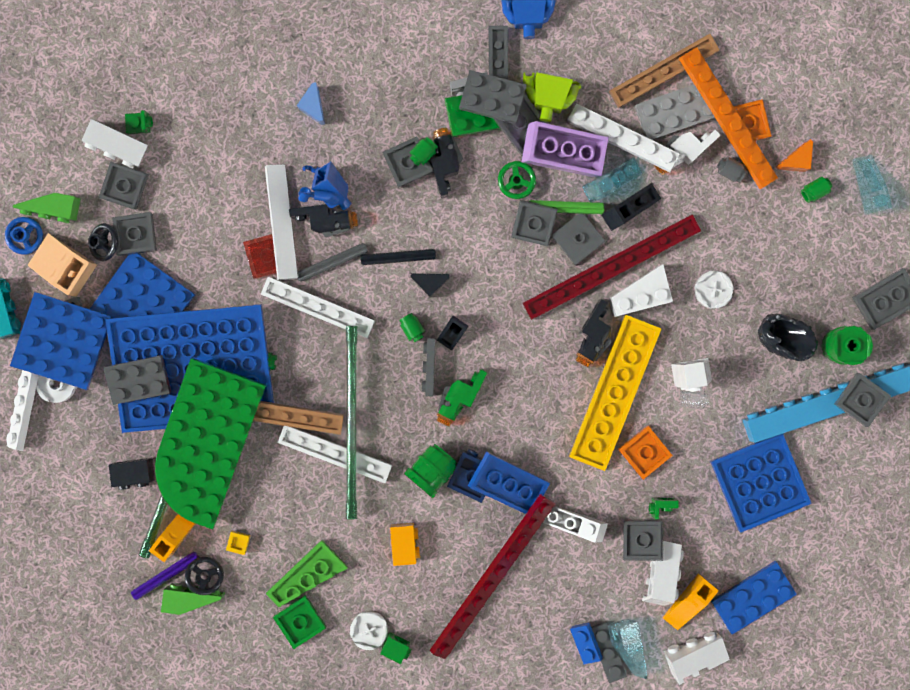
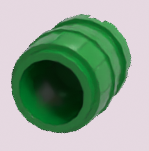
[822,326,873,365]
[404,444,458,498]

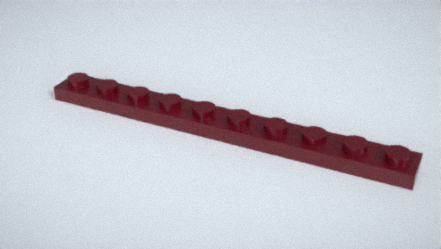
[522,214,701,320]
[430,494,555,659]

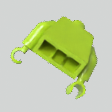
[523,72,581,122]

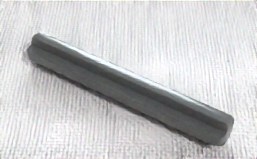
[297,243,368,282]

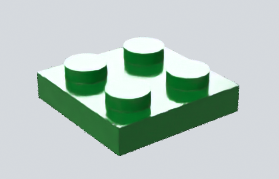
[273,595,327,649]

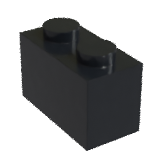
[108,458,155,490]

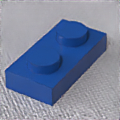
[570,622,603,664]

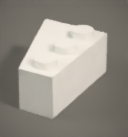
[82,119,148,169]
[609,264,673,317]
[671,358,712,392]
[642,541,684,606]
[664,632,730,685]

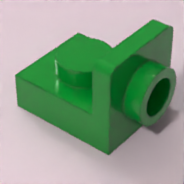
[125,110,153,134]
[648,498,679,519]

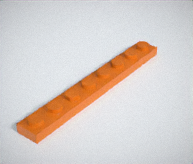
[679,47,778,189]

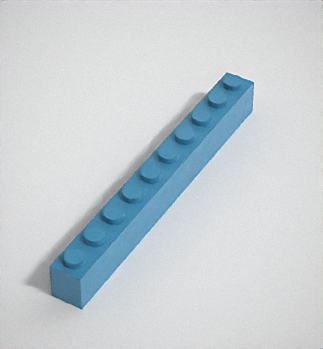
[742,363,910,443]

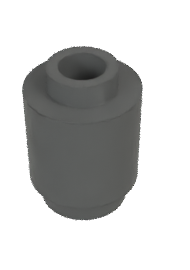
[717,156,747,182]

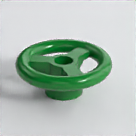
[498,161,536,199]

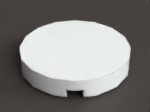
[695,271,733,309]
[350,611,388,650]

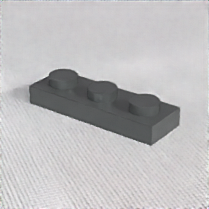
[488,26,508,80]
[422,338,435,397]
[591,622,627,683]

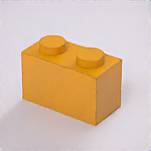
[390,523,420,566]

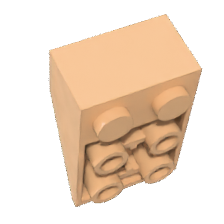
[28,233,97,296]

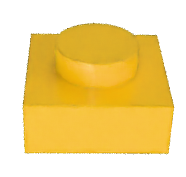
[226,530,251,555]

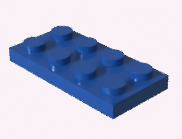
[468,451,550,514]
[711,561,797,634]

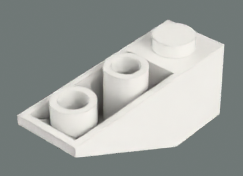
[543,506,608,543]

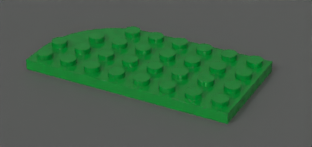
[155,358,266,530]

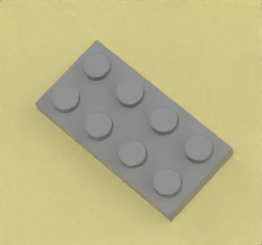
[634,84,715,140]

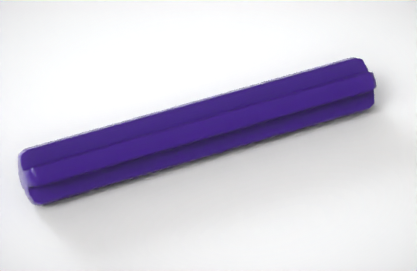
[131,551,199,600]

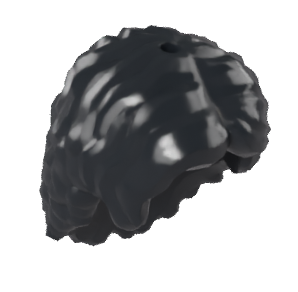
[758,313,818,361]

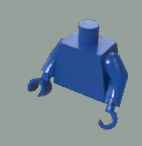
[501,0,556,40]
[298,161,352,210]

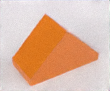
[776,139,813,172]

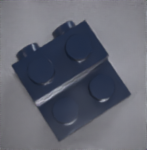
[447,449,486,503]

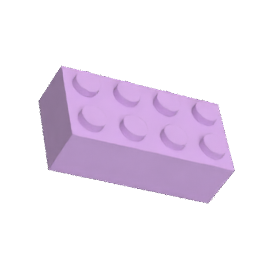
[522,121,609,177]

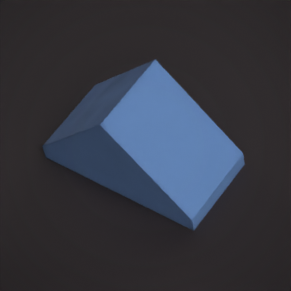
[297,82,325,125]

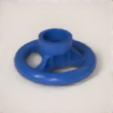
[5,217,43,255]

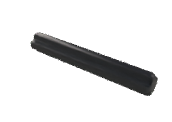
[360,249,436,265]

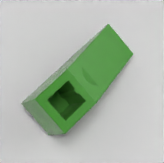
[13,193,81,223]
[161,583,225,615]

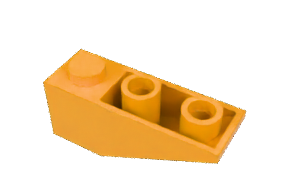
[149,514,196,562]
[662,573,719,630]

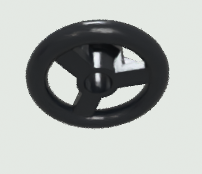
[88,223,118,262]
[185,557,224,595]

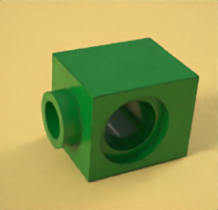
[380,632,412,664]

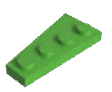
[266,540,348,607]

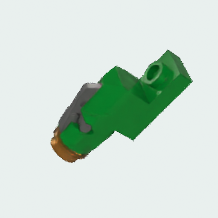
[436,369,487,427]

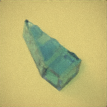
[582,157,642,203]
[608,619,648,679]

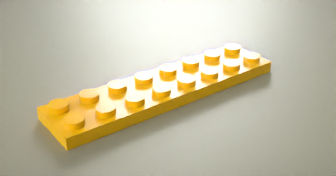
[569,315,661,471]

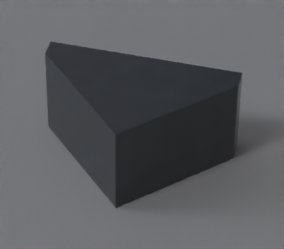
[411,273,450,297]
[436,316,469,351]

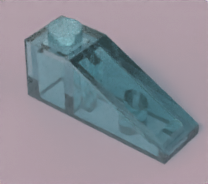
[852,155,892,215]

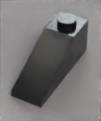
[601,183,661,231]

